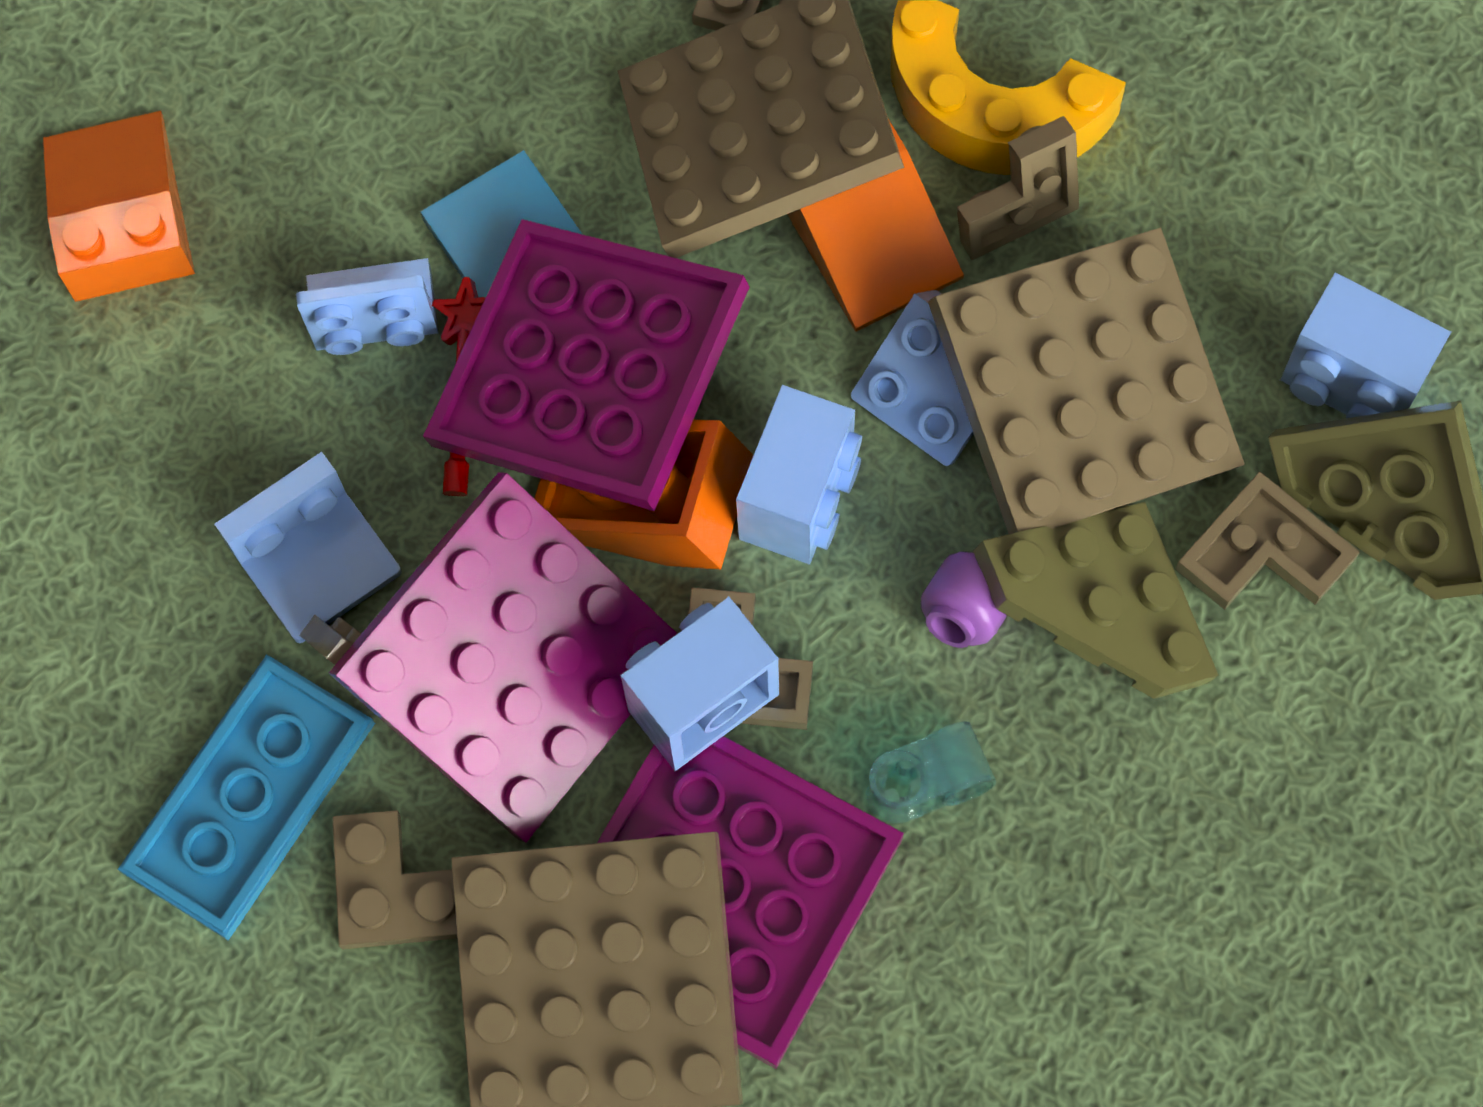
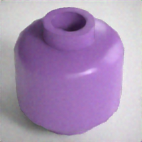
[921,551,1007,648]

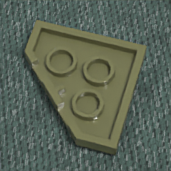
[1268,401,1483,600]
[973,502,1218,699]

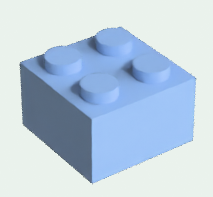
[1280,272,1451,418]
[736,385,862,565]
[621,597,779,771]

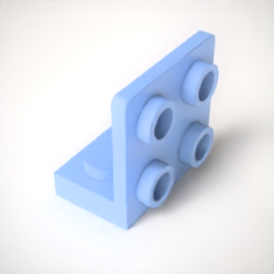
[296,258,438,355]
[851,290,974,466]
[214,452,401,643]

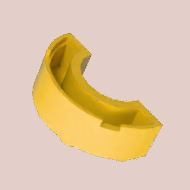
[890,0,1126,175]

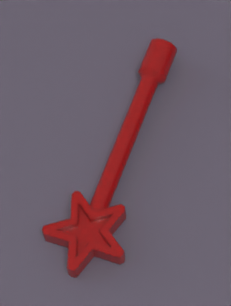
[432,277,486,497]

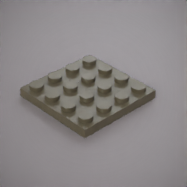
[617,0,904,258]
[928,228,1245,534]
[451,832,743,1107]

